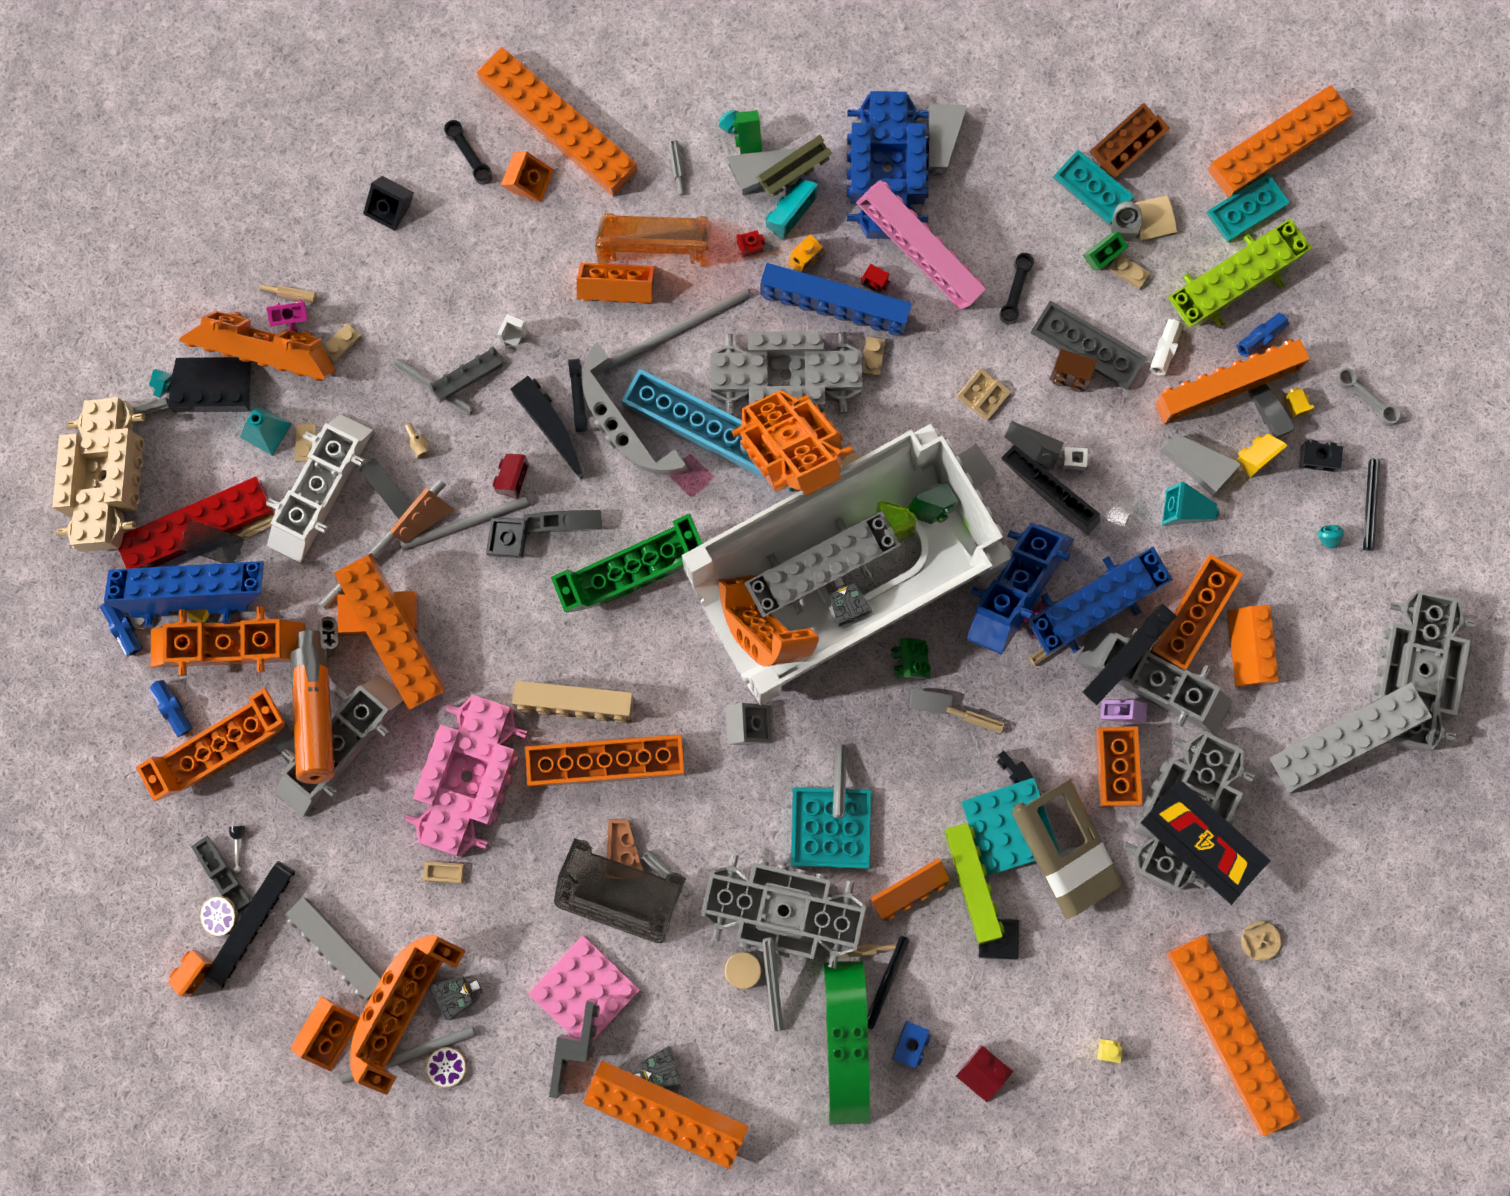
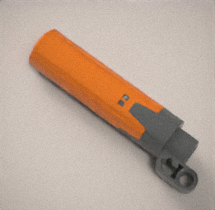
[290,616,338,784]

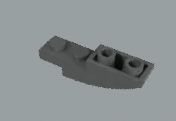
[524,510,602,534]

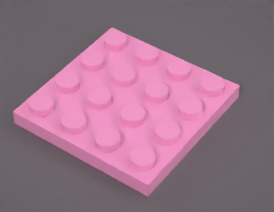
[528,936,640,1042]

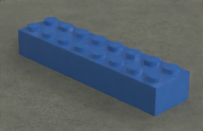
[760,263,912,336]

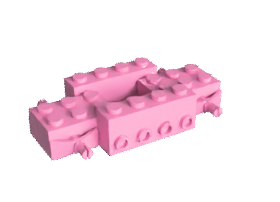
[404,695,528,858]

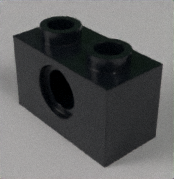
[1299,440,1343,473]

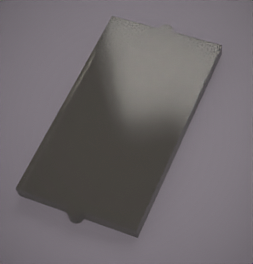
[179,519,245,563]

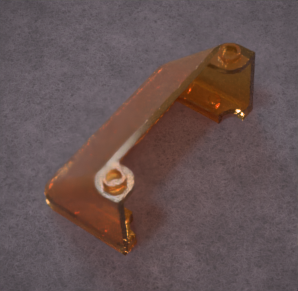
[595,213,711,267]

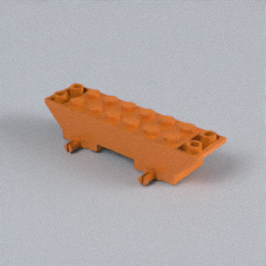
[179,310,336,381]
[151,606,305,676]

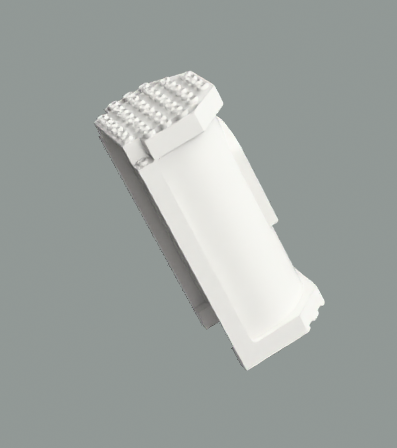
[682,424,1011,705]

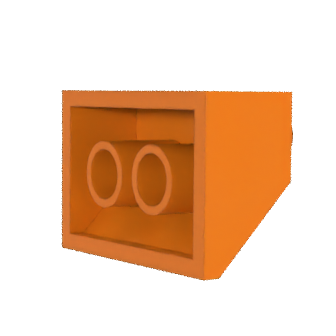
[290,996,360,1071]

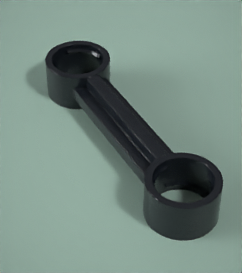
[444,120,492,185]
[999,252,1034,325]
[568,358,588,432]

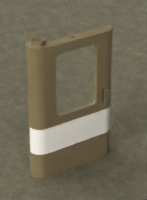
[1011,778,1124,919]

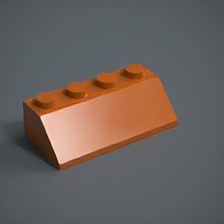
[577,262,655,304]
[1227,605,1279,687]
[869,858,950,921]

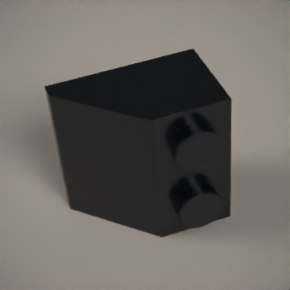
[363,176,414,231]

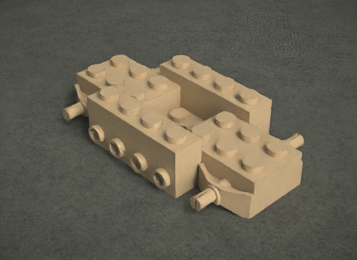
[52,397,146,552]

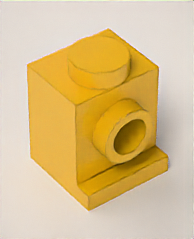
[1284,387,1314,418]

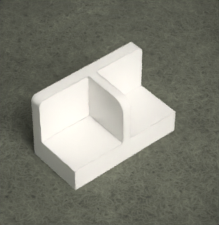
[498,314,528,346]

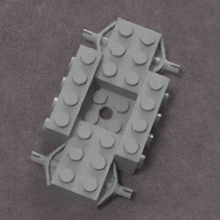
[710,331,862,415]
[1371,590,1476,752]
[1123,731,1254,893]
[701,854,866,969]

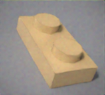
[1108,254,1150,289]
[323,323,361,363]
[862,337,885,377]
[295,424,316,462]

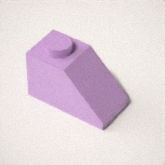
[1100,700,1148,723]

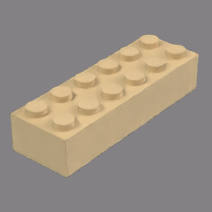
[512,681,634,723]

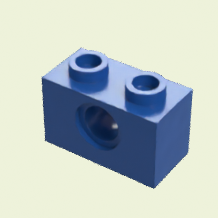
[892,1021,931,1068]

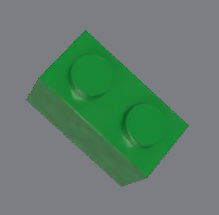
[733,110,762,154]
[1083,232,1129,270]

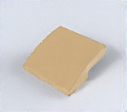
[1135,195,1177,240]
[956,368,1011,421]

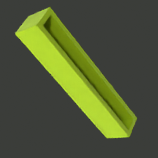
[944,823,1004,946]

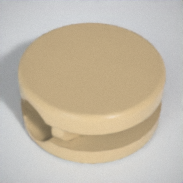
[725,952,762,989]

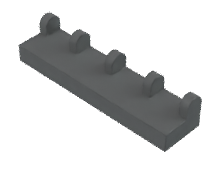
[429,346,503,403]

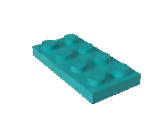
[1053,150,1134,225]
[1206,173,1290,243]

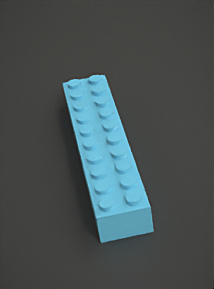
[621,369,791,492]

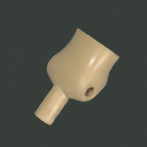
[405,423,430,459]

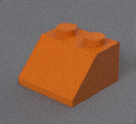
[501,151,554,202]
[168,950,212,997]

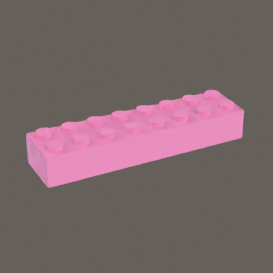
[856,180,986,310]

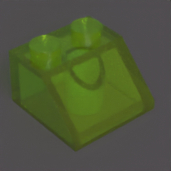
[876,501,918,543]

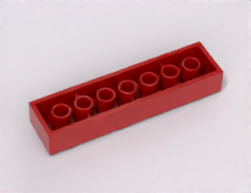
[118,476,274,569]

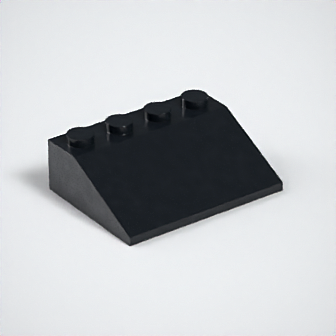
[169,357,251,413]

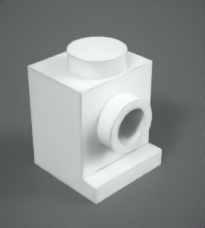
[1062,447,1091,471]

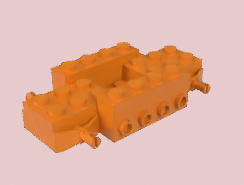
[731,390,854,496]

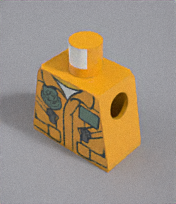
[788,234,826,273]

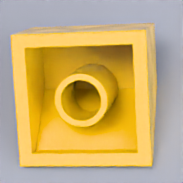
[1236,433,1287,478]

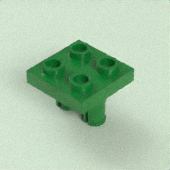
[891,638,931,680]

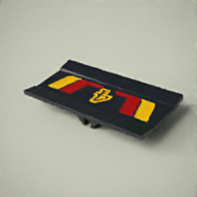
[1140,779,1271,905]

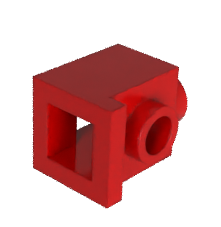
[736,230,765,257]
[860,264,891,292]

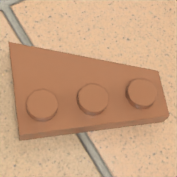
[390,487,454,544]
[606,819,646,880]

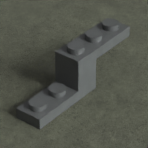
[549,998,600,1099]

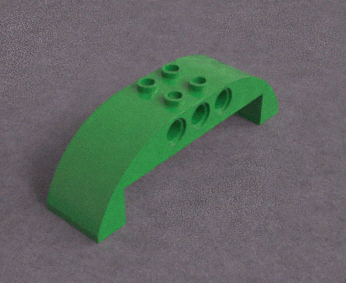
[551,513,703,613]
[823,961,870,1125]

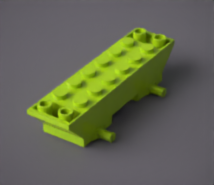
[1167,218,1312,328]

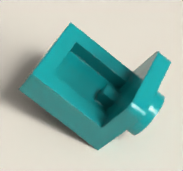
[149,369,172,398]

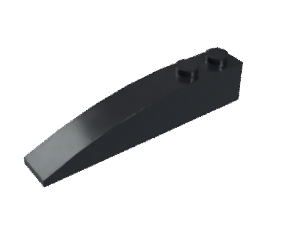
[510,376,583,479]
[1001,445,1100,535]
[1082,603,1177,705]

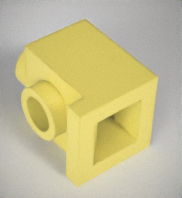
[1097,1039,1123,1063]

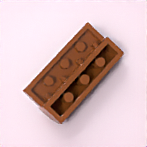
[1089,103,1170,177]

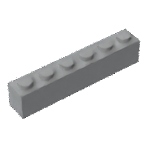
[286,897,382,999]

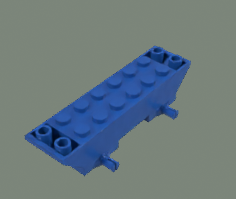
[967,523,1074,655]
[1027,547,1173,655]
[104,561,264,629]

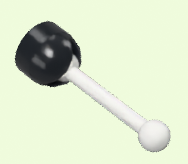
[229,826,245,873]

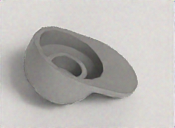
[1111,201,1142,241]

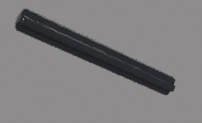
[1363,458,1380,551]
[867,936,910,1030]

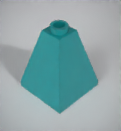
[240,406,292,456]
[1162,482,1219,526]

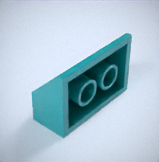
[765,179,818,240]

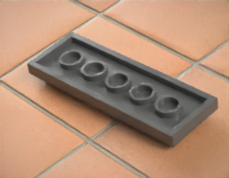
[1030,301,1147,390]

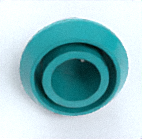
[719,110,739,134]
[1317,525,1344,548]

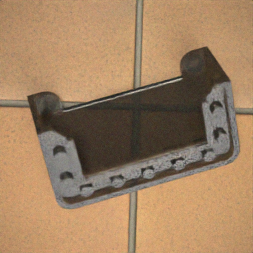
[554,838,686,943]

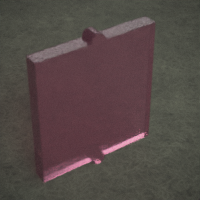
[668,454,713,497]

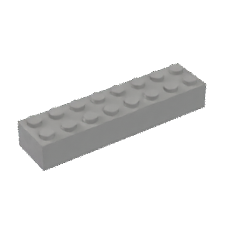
[1269,683,1432,793]

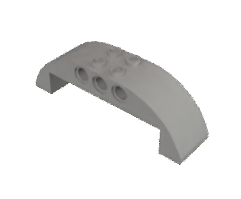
[583,342,689,475]

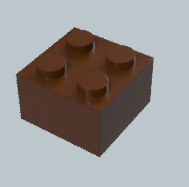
[1049,349,1097,392]

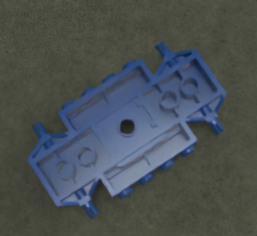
[847,91,929,239]

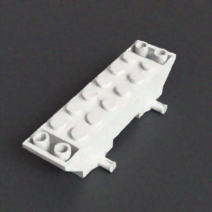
[266,414,373,563]

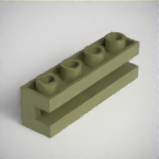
[757,134,833,196]

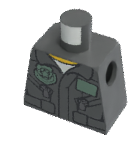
[829,577,872,627]
[430,977,482,1021]
[633,1046,682,1087]

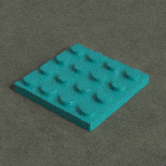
[961,777,1060,877]
[791,787,871,869]

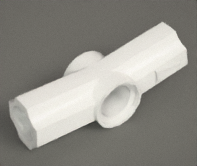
[1150,319,1183,376]

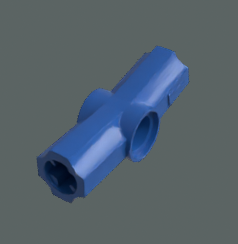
[1236,312,1289,358]
[99,603,143,657]
[149,680,193,737]

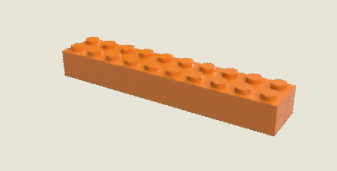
[477,47,638,196]
[1166,935,1300,1136]

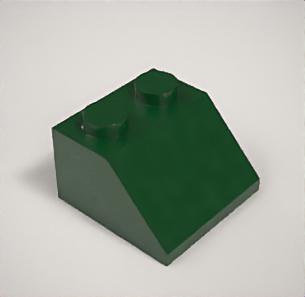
[904,482,959,524]

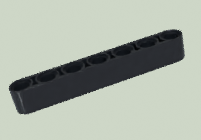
[204,861,296,989]

